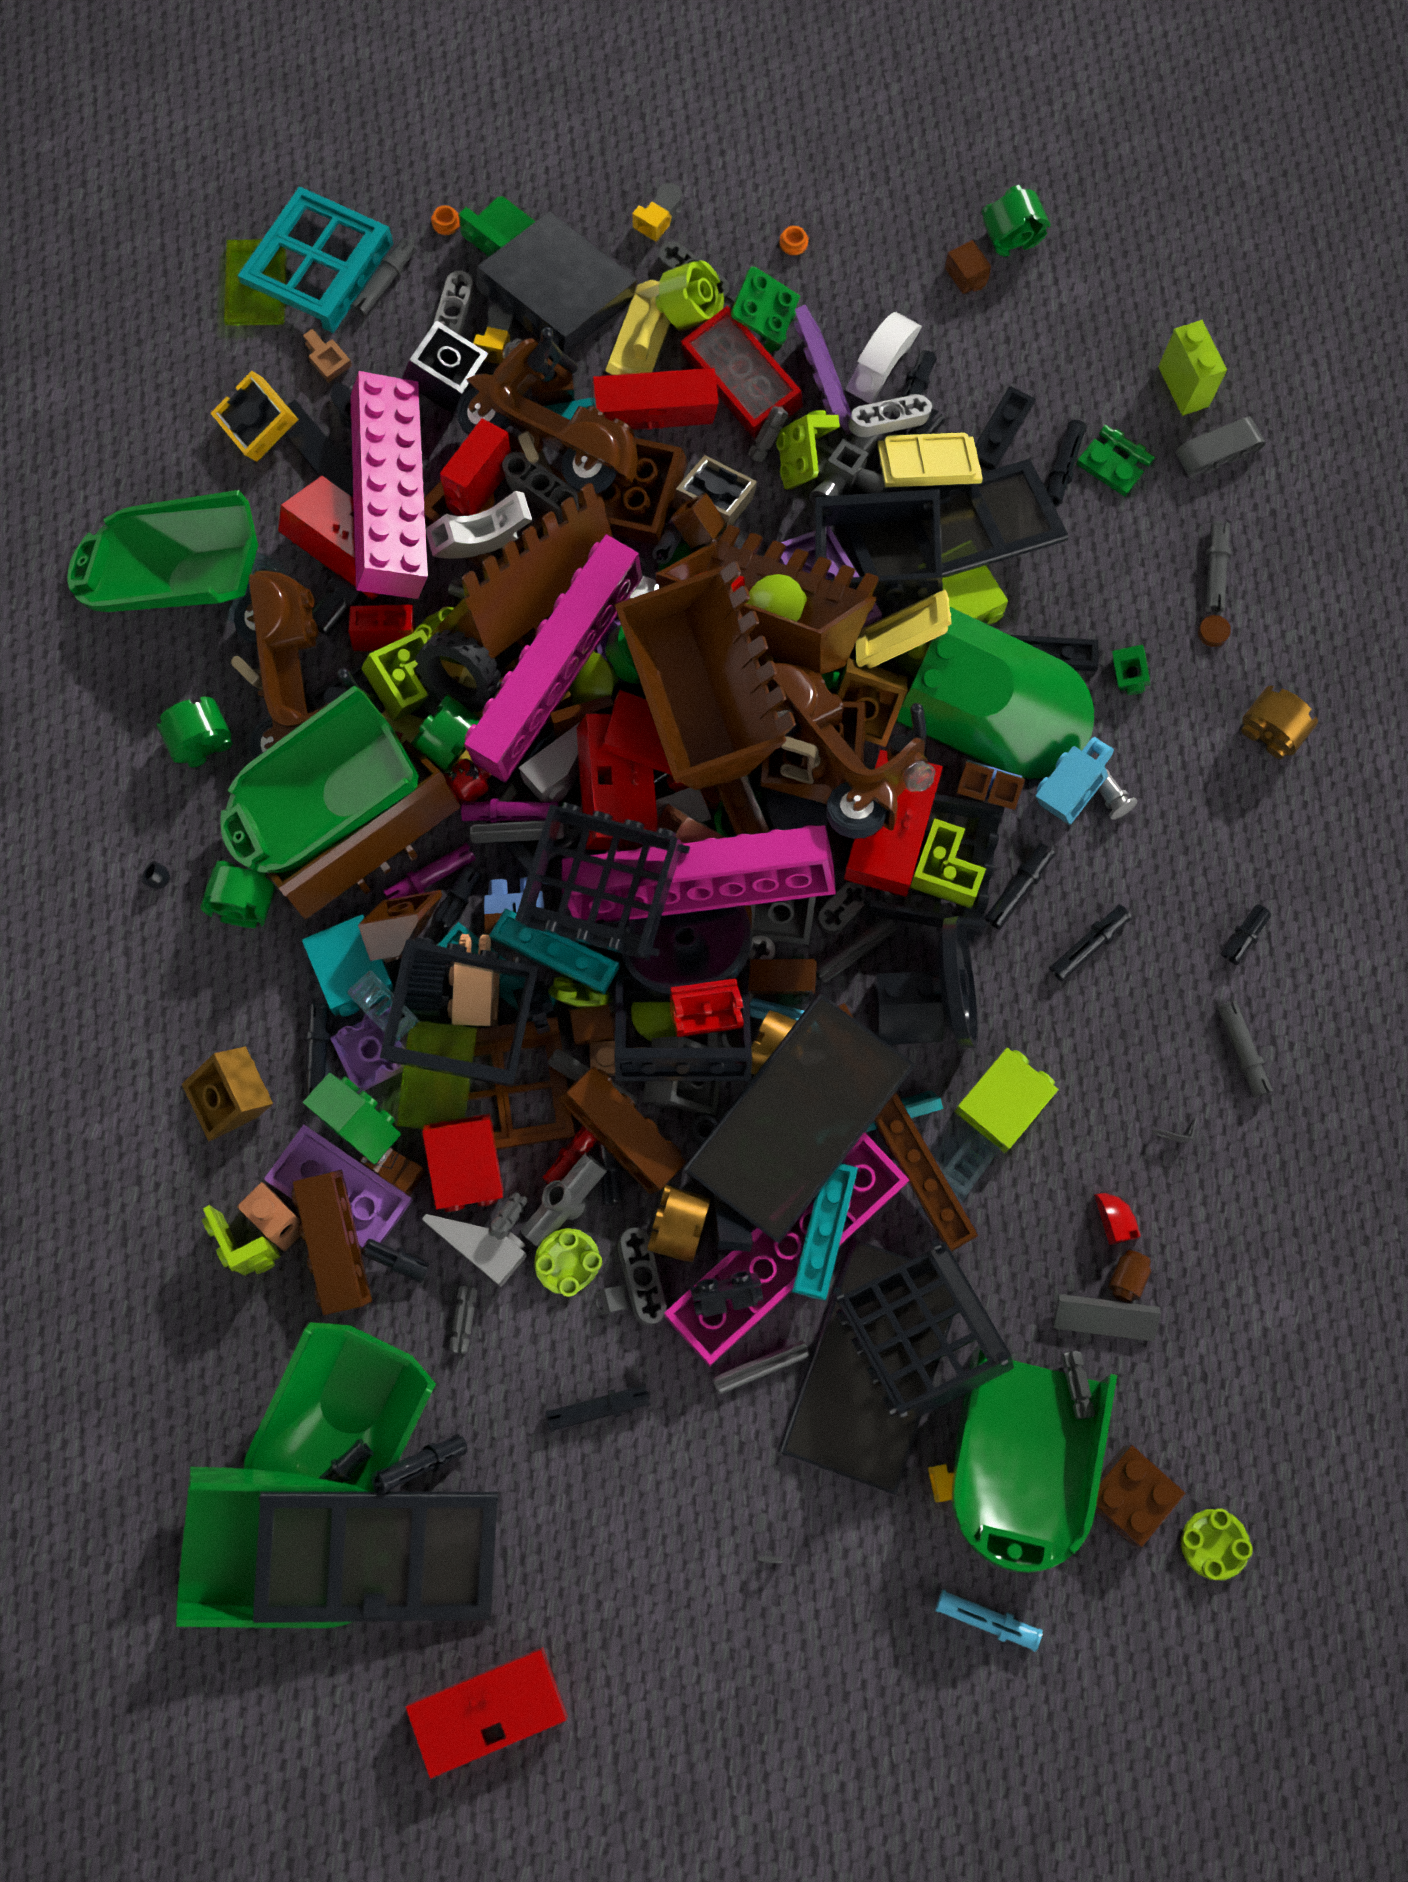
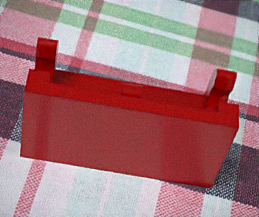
[349,605,416,651]
[670,978,744,1037]

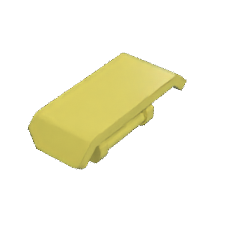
[605,280,671,375]

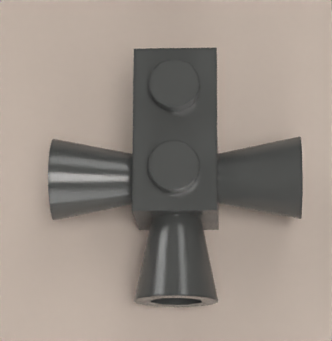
[809,434,889,511]

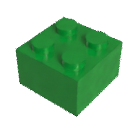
[302,1072,401,1165]

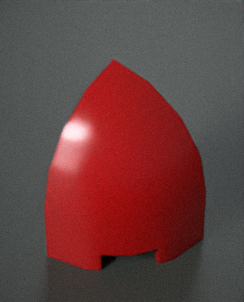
[1094,1193,1141,1245]

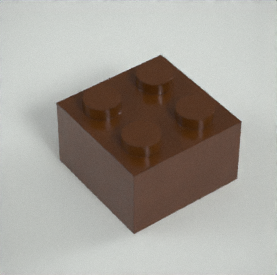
[1095,1445,1186,1547]

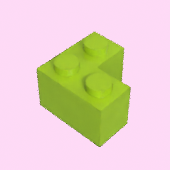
[361,629,429,722]
[910,819,986,909]

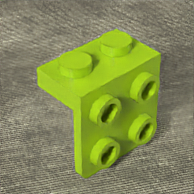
[776,410,840,489]
[202,1205,281,1276]

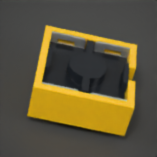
[210,371,299,462]

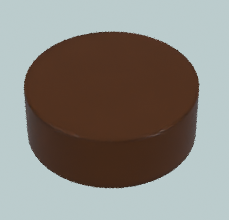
[1198,615,1231,647]

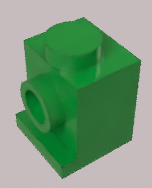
[1112,644,1151,695]

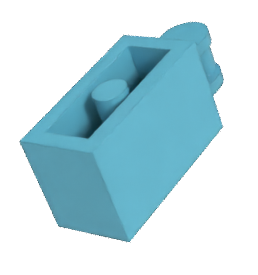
[1035,737,1114,825]

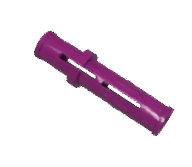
[461,799,560,823]
[382,842,476,899]

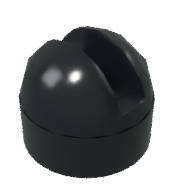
[141,861,170,889]

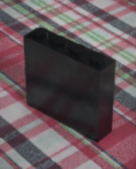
[476,211,637,354]

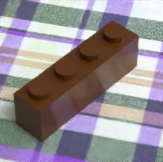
[558,1066,686,1195]
[292,1169,372,1315]

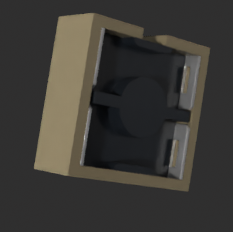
[672,455,757,533]

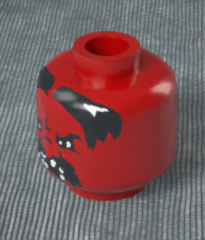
[443,758,490,804]

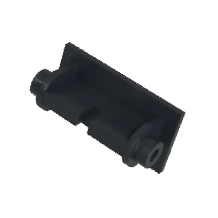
[690,1271,764,1318]

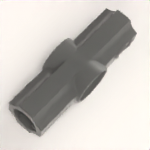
[520,1152,607,1247]

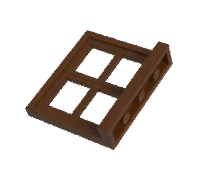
[426,1017,575,1150]

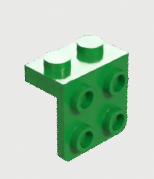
[458,196,536,257]
[731,267,800,354]

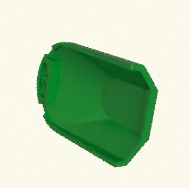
[67,490,258,612]
[895,606,1094,779]
[220,686,419,873]
[243,1322,436,1491]

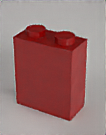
[440,418,511,516]
[422,1113,503,1212]

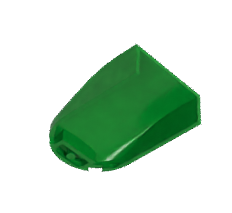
[952,1345,1117,1573]
[176,1467,401,1628]

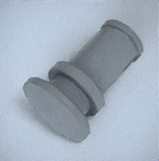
[1098,769,1137,820]

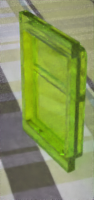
[224,239,287,326]
[397,1020,477,1129]

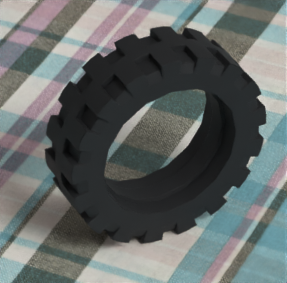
[415,630,501,712]

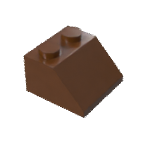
[358,890,442,962]

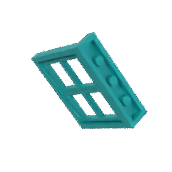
[237,186,394,334]

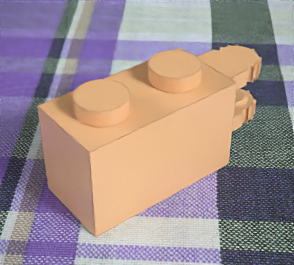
[448,934,500,1027]

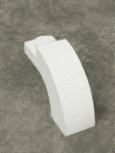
[845,312,922,404]
[425,491,533,559]

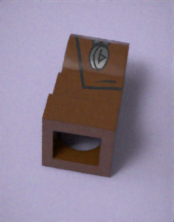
[358,1148,426,1197]

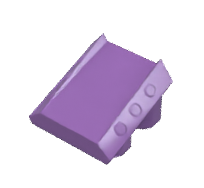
[330,1007,419,1094]

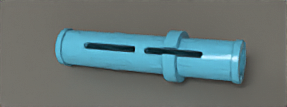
[935,1590,1043,1652]

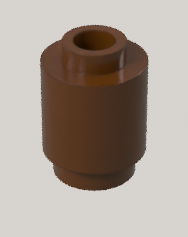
[1108,1250,1152,1303]

